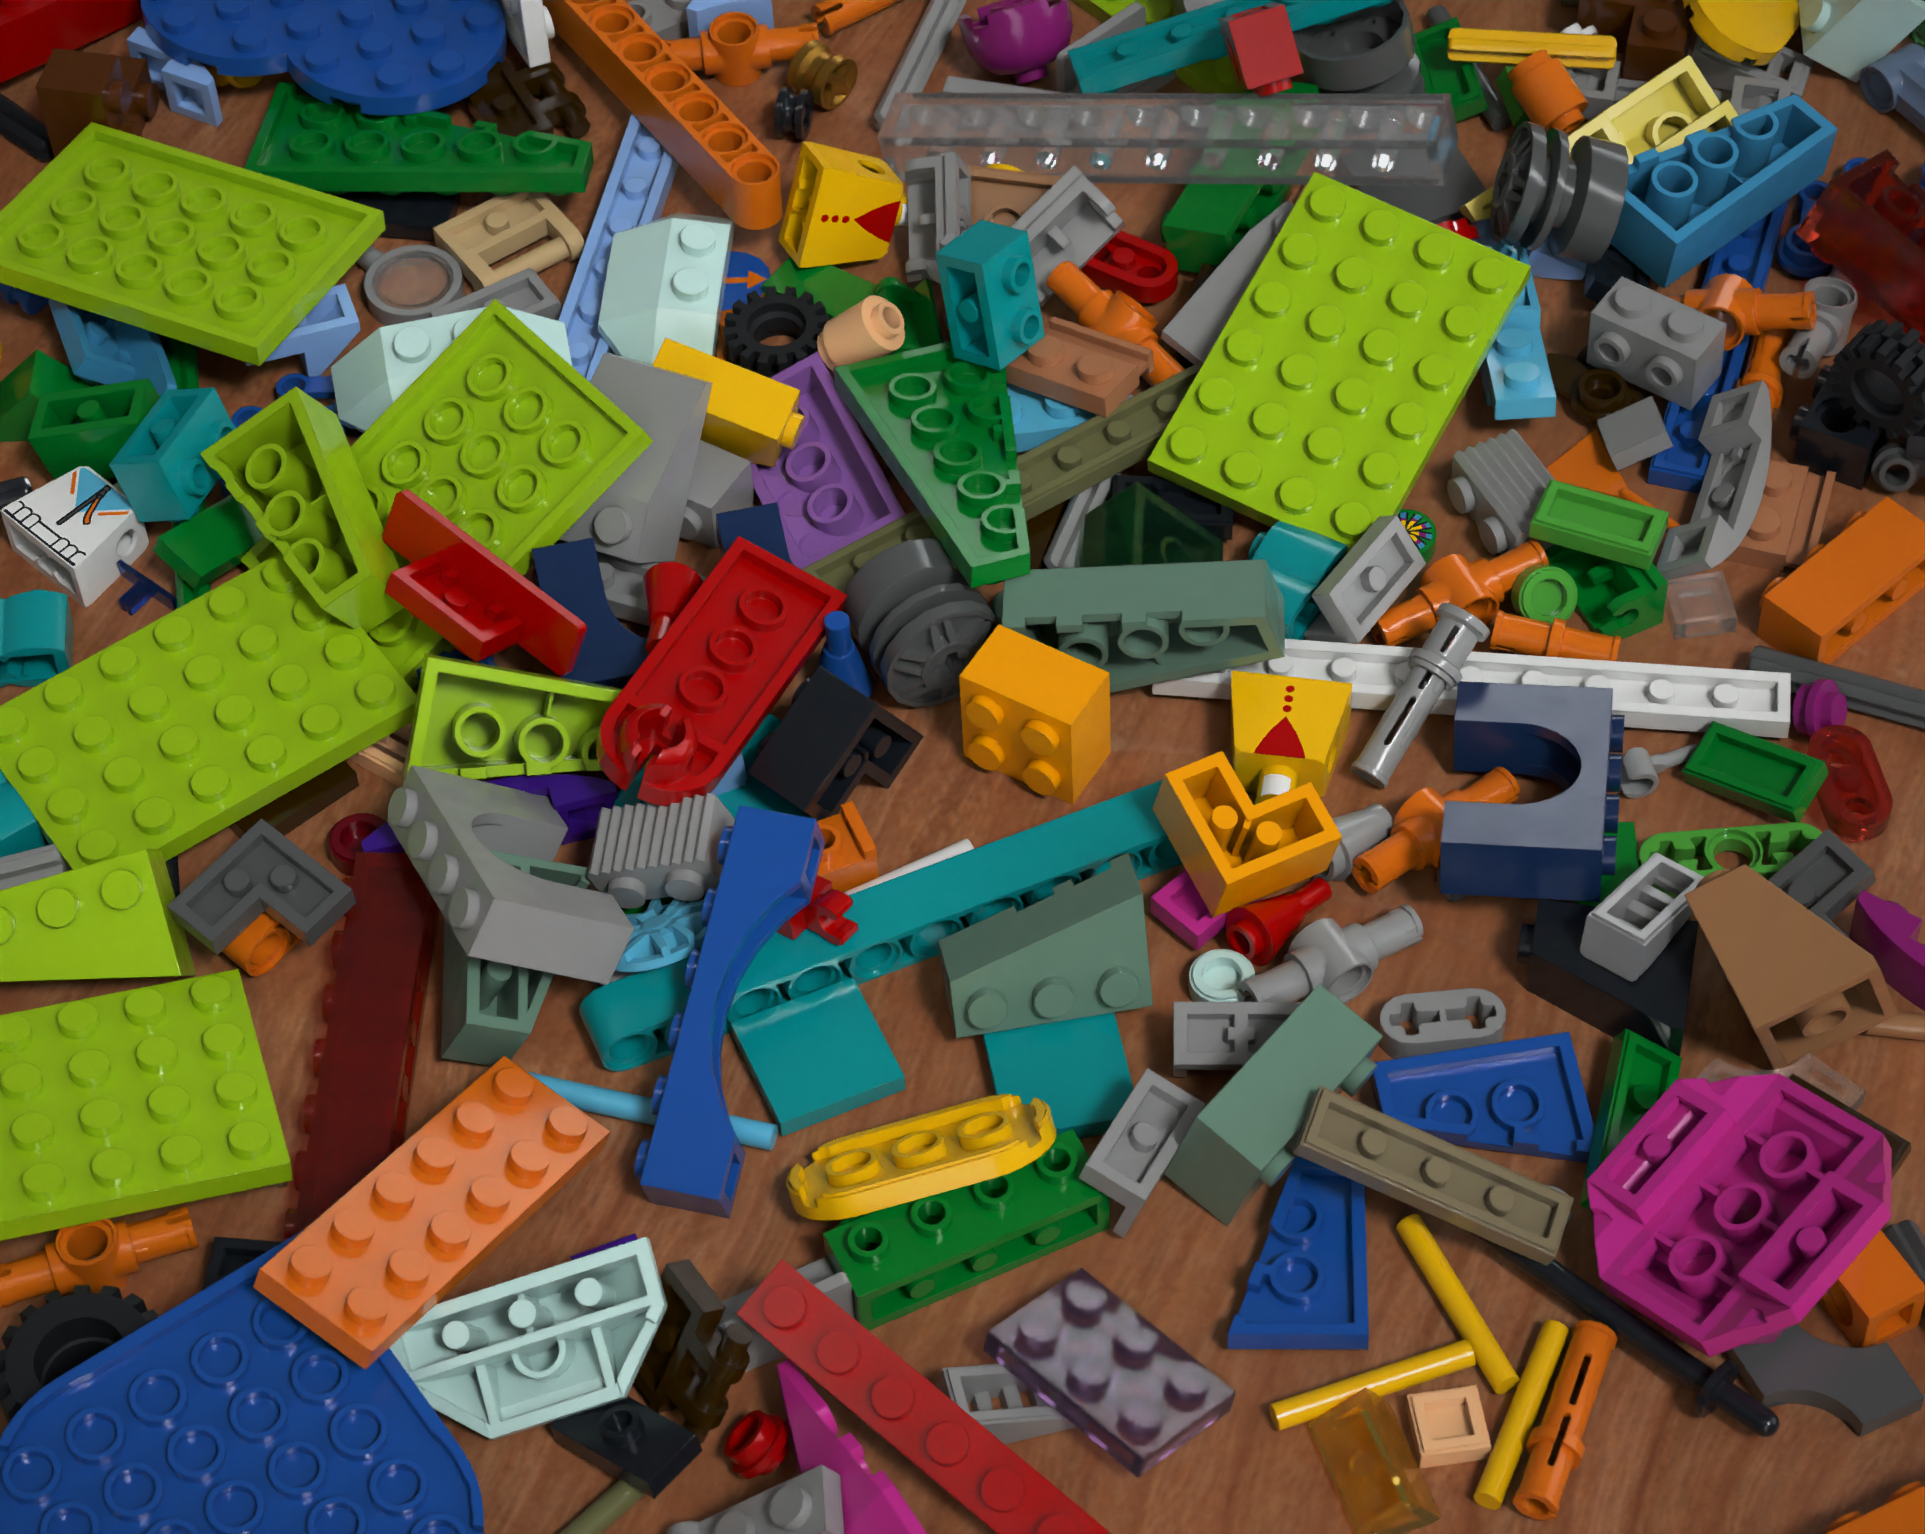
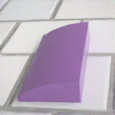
[751,351,906,569]

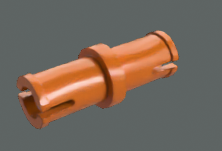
[1489,610,1621,661]

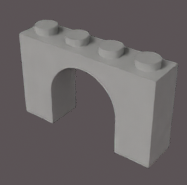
[387,765,634,985]

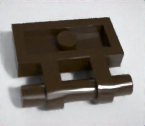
[462,59,590,138]
[634,1259,753,1444]

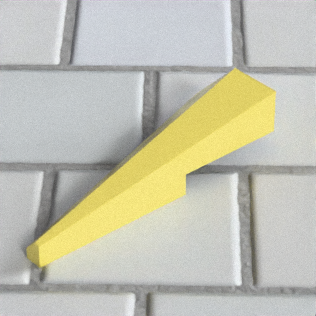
[1459,55,1738,223]

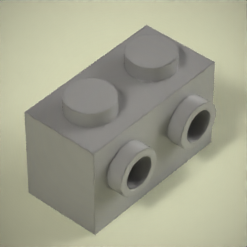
[1586,276,1727,410]

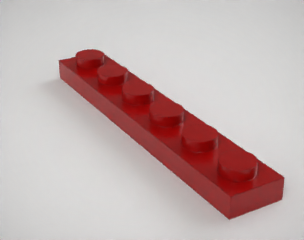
[736,1259,1111,1534]

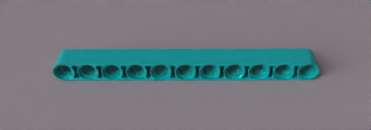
[579,780,1254,1072]

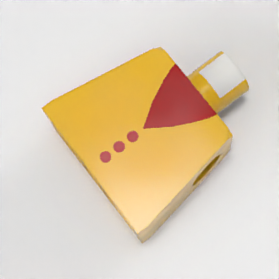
[778,141,908,268]
[1230,670,1352,804]

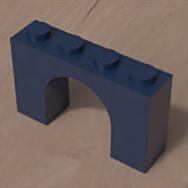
[532,502,791,689]
[1440,681,1625,902]

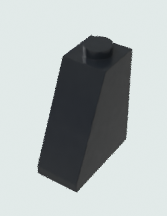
[1517,899,1698,1056]

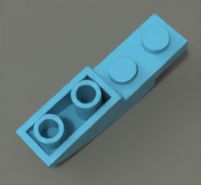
[1480,243,1556,420]

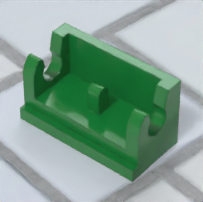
[1544,544,1668,640]

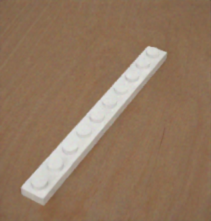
[1152,639,1791,738]

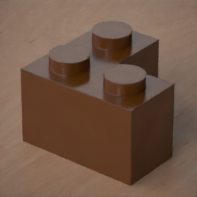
[1577,0,1694,82]
[36,48,159,158]

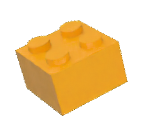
[959,624,1111,805]

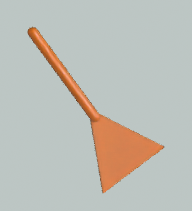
[1546,429,1725,565]

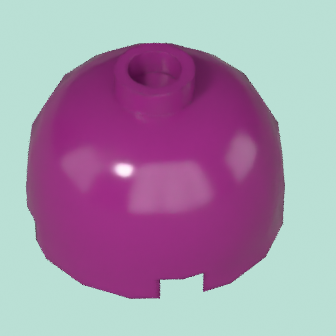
[958,0,1073,84]

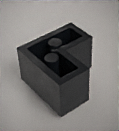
[747,665,924,820]

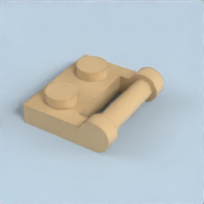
[433,192,585,291]

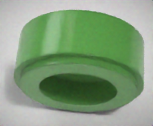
[1511,564,1578,623]

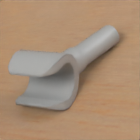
[1621,744,1697,799]

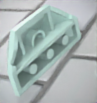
[598,212,735,365]
[331,307,573,433]
[390,1237,668,1440]

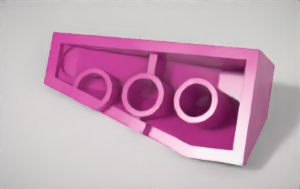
[777,1359,927,1534]

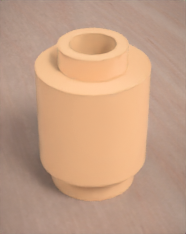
[817,295,905,371]

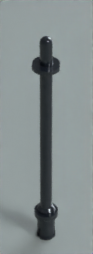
[1463,1229,1780,1437]

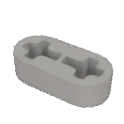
[1379,988,1506,1059]

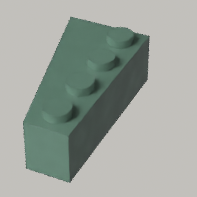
[1002,559,1285,693]

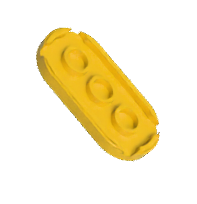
[1683,0,1800,66]
[786,1094,1057,1221]

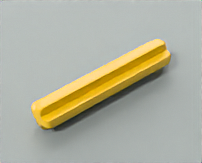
[1447,27,1617,70]

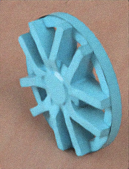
[615,898,707,972]

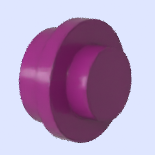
[1793,678,1847,743]

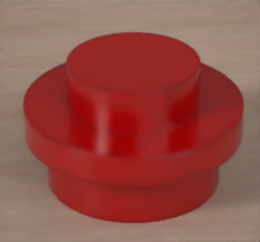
[724,1410,789,1479]

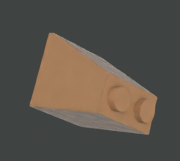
[1684,864,1898,1074]

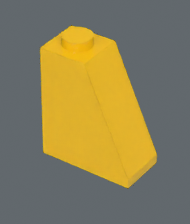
[652,337,805,467]

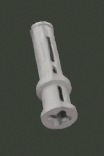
[1351,603,1490,789]

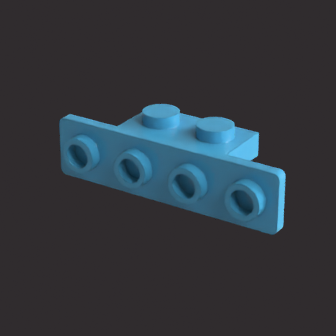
[48,299,177,397]

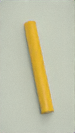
[1396,1214,1520,1395]
[1473,1320,1570,1510]
[1269,1339,1476,1431]

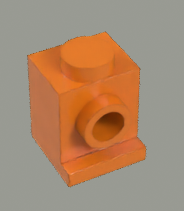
[817,801,879,892]

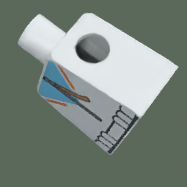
[0,466,149,609]

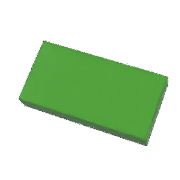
[1529,479,1669,571]

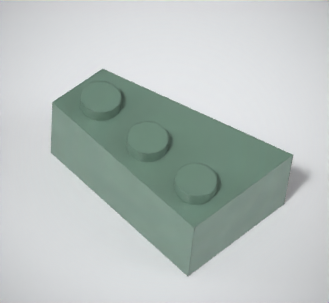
[441,850,590,1066]
[938,853,1153,1038]
[1164,983,1383,1226]

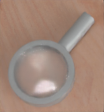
[356,245,465,326]

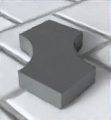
[1725,1324,1924,1437]

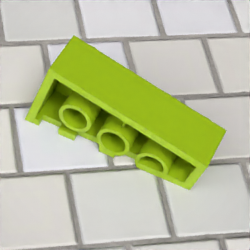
[200,386,405,633]
[402,653,657,782]
[0,849,196,982]

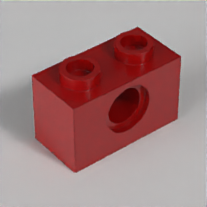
[1218,2,1304,97]

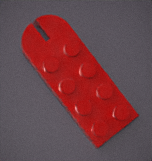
[596,536,848,807]

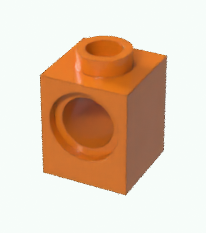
[1819,1230,1925,1348]

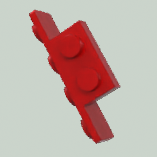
[382,489,587,676]

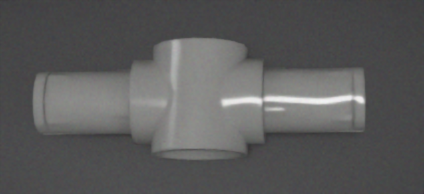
[1779,255,1870,379]
[1238,904,1424,1004]

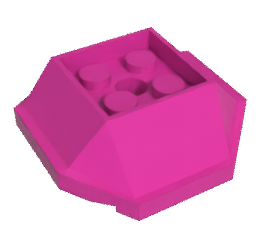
[1587,1074,1892,1357]

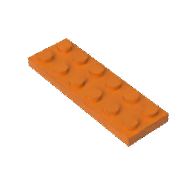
[253,1056,611,1370]

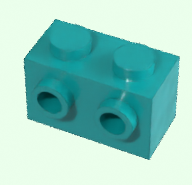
[935,220,1045,371]
[109,387,236,523]

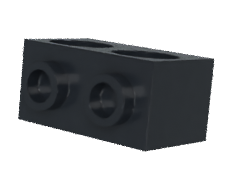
[1789,345,1890,490]

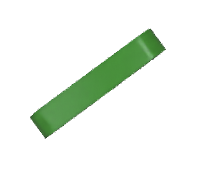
[1638,822,1822,898]

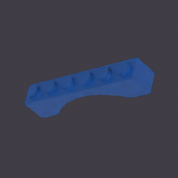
[635,805,825,1219]

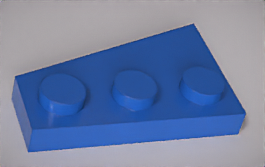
[1370,1032,1594,1163]
[1227,1157,1369,1350]

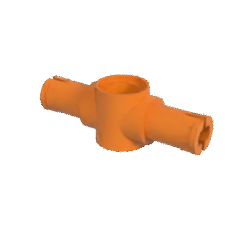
[663,12,820,87]
[1046,261,1185,387]
[1667,273,1817,351]
[1371,538,1549,646]
[1352,766,1520,894]
[0,1205,199,1309]

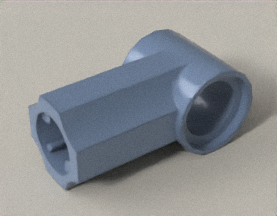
[1859,43,1925,134]

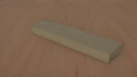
[1293,1085,1574,1266]

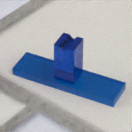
[116,559,177,616]

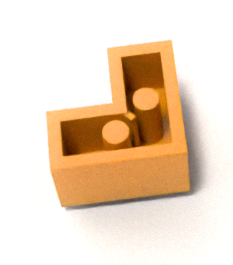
[1152,751,1342,918]

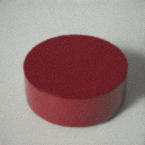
[328,813,386,877]

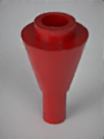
[643,562,703,654]
[1226,877,1332,966]

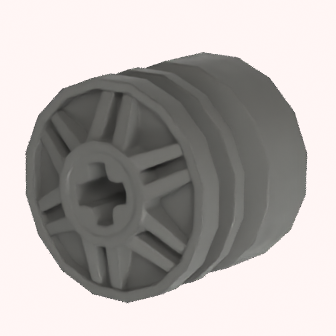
[1292,0,1427,140]
[1490,121,1629,265]
[842,538,1002,708]

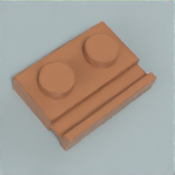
[1006,316,1154,418]
[1725,459,1836,572]

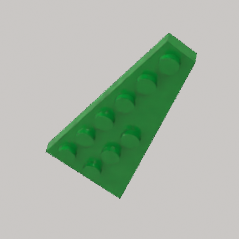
[244,81,594,196]
[834,341,1030,588]

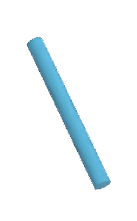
[528,1072,778,1151]

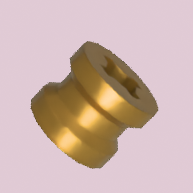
[787,40,858,110]

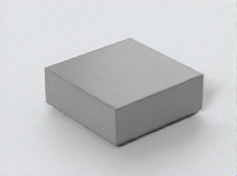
[1596,396,1673,471]

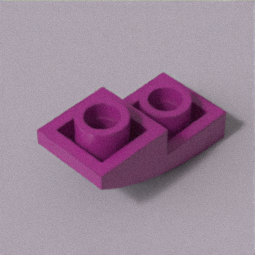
[1849,890,1925,1011]

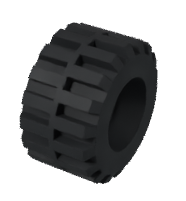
[0,1285,159,1424]

